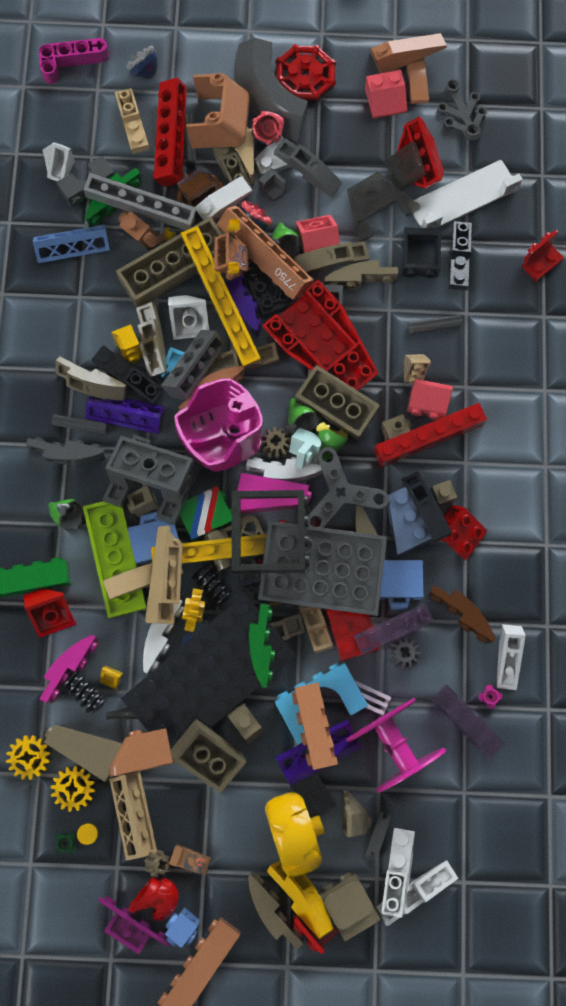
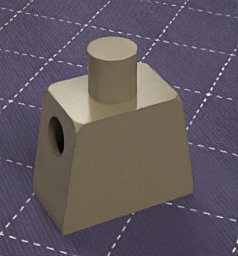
[227,702,264,744]

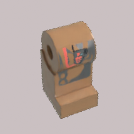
[169,844,211,875]

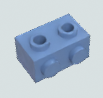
[165,907,200,948]

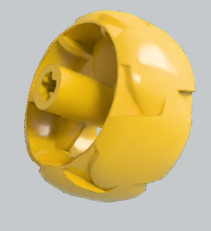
[265,793,325,877]

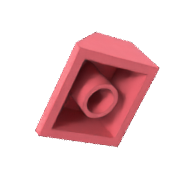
[365,70,407,119]
[296,215,340,253]
[407,379,453,420]

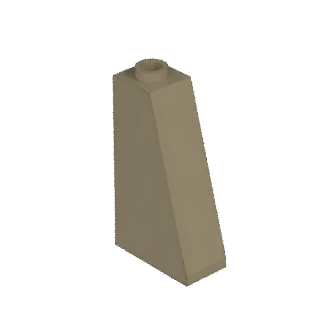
[44,725,122,782]

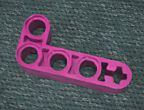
[39,38,109,84]

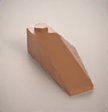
[370,33,447,73]

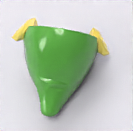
[316,422,348,462]

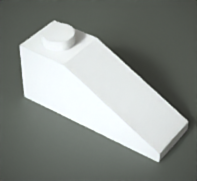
[195,176,253,223]
[496,624,526,690]

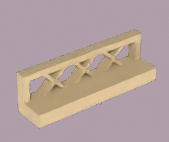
[109,771,157,861]

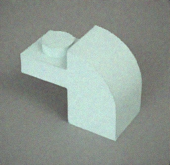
[289,428,321,469]

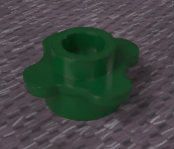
[55,832,76,855]

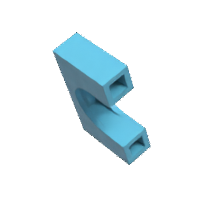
[275,662,368,745]

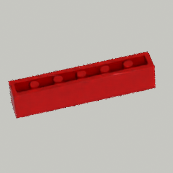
[374,403,487,468]

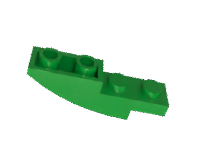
[85,168,142,227]
[249,603,275,688]

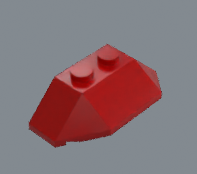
[397,116,444,189]

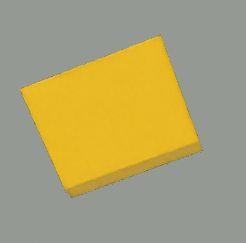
[99,666,124,690]

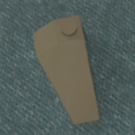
[342,790,372,837]

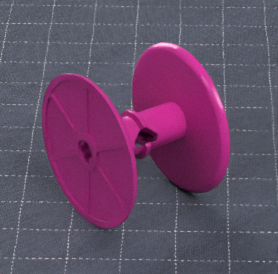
[345,698,447,793]

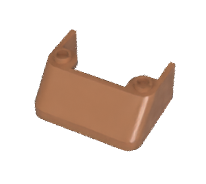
[186,73,250,149]
[109,728,177,777]

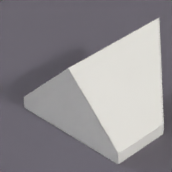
[43,142,75,181]

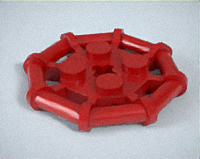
[275,44,337,101]

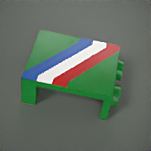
[180,486,232,542]

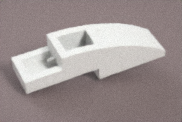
[246,457,323,483]
[143,600,184,674]
[381,828,415,918]

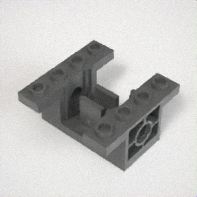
[103,435,202,525]

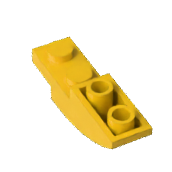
[267,860,334,939]

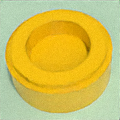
[77,823,99,845]

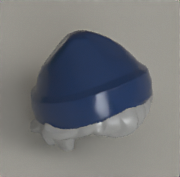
[126,45,158,79]

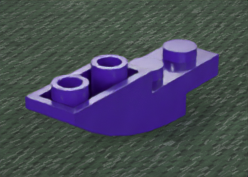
[227,273,262,337]

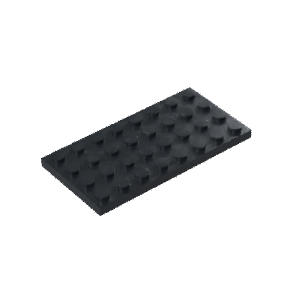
[121,593,296,760]

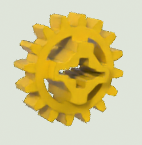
[182,588,205,632]
[6,735,51,780]
[51,766,96,812]

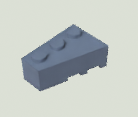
[387,487,432,559]

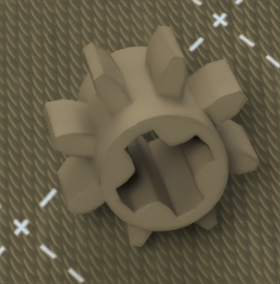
[144,850,170,878]

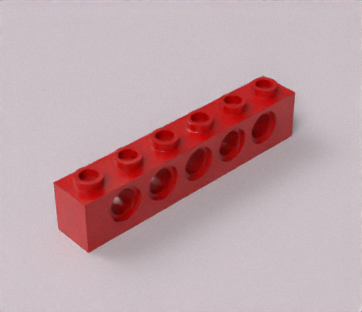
[153,77,187,187]

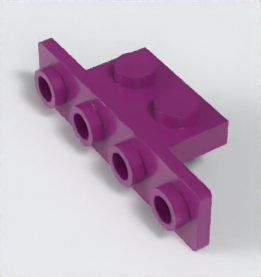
[98,896,170,954]

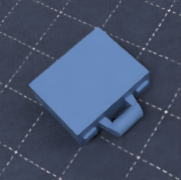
[128,512,179,566]
[380,560,424,610]

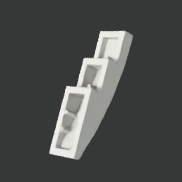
[375,860,458,926]

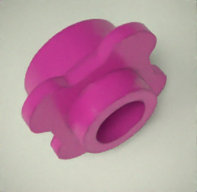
[478,685,502,709]

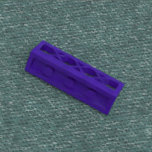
[85,396,165,434]
[276,720,362,786]

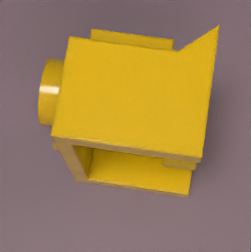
[111,324,143,364]

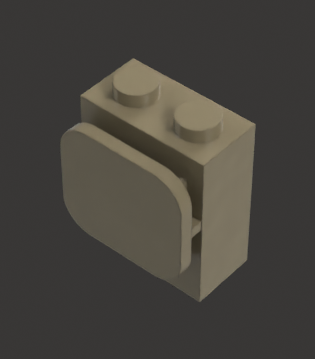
[319,871,381,941]

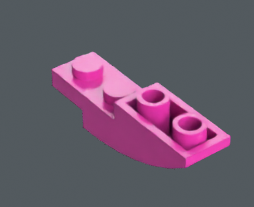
[40,635,98,704]

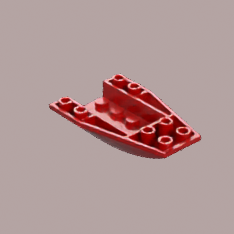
[262,279,378,391]

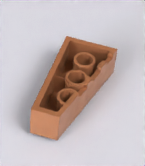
[292,683,338,770]

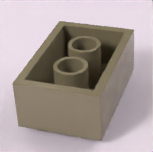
[171,719,246,793]

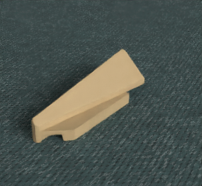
[145,526,183,624]

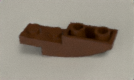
[428,585,496,644]

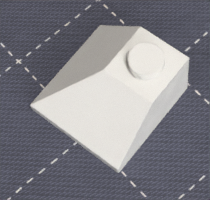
[168,295,209,340]

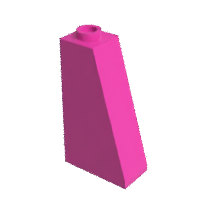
[237,473,312,514]

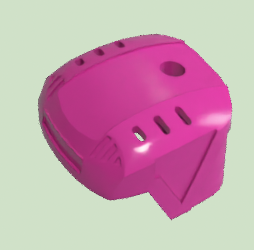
[174,378,263,472]

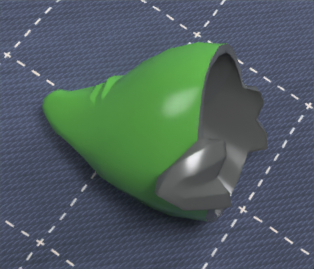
[271,222,300,258]
[284,398,321,435]
[48,499,83,531]

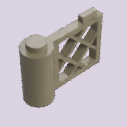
[203,514,264,573]

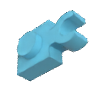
[161,347,185,379]

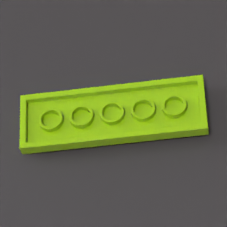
[83,501,147,619]

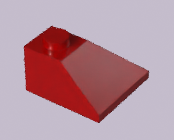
[24,588,76,638]

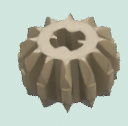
[260,426,291,459]

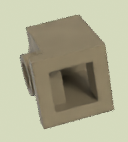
[127,486,160,517]

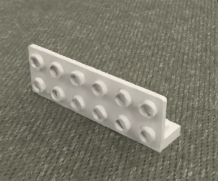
[408,160,523,228]

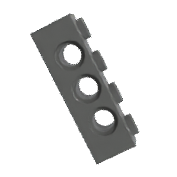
[161,330,226,400]

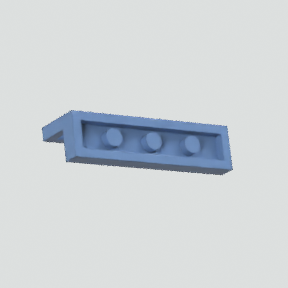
[33,225,110,263]

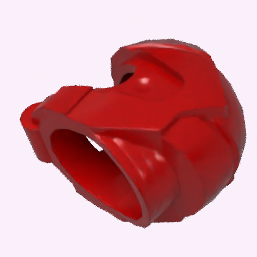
[129,876,179,921]

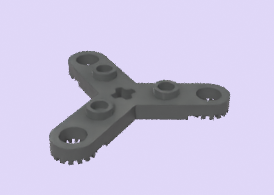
[308,447,389,528]

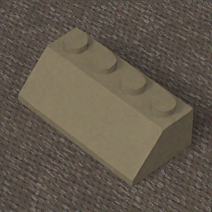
[295,365,380,441]

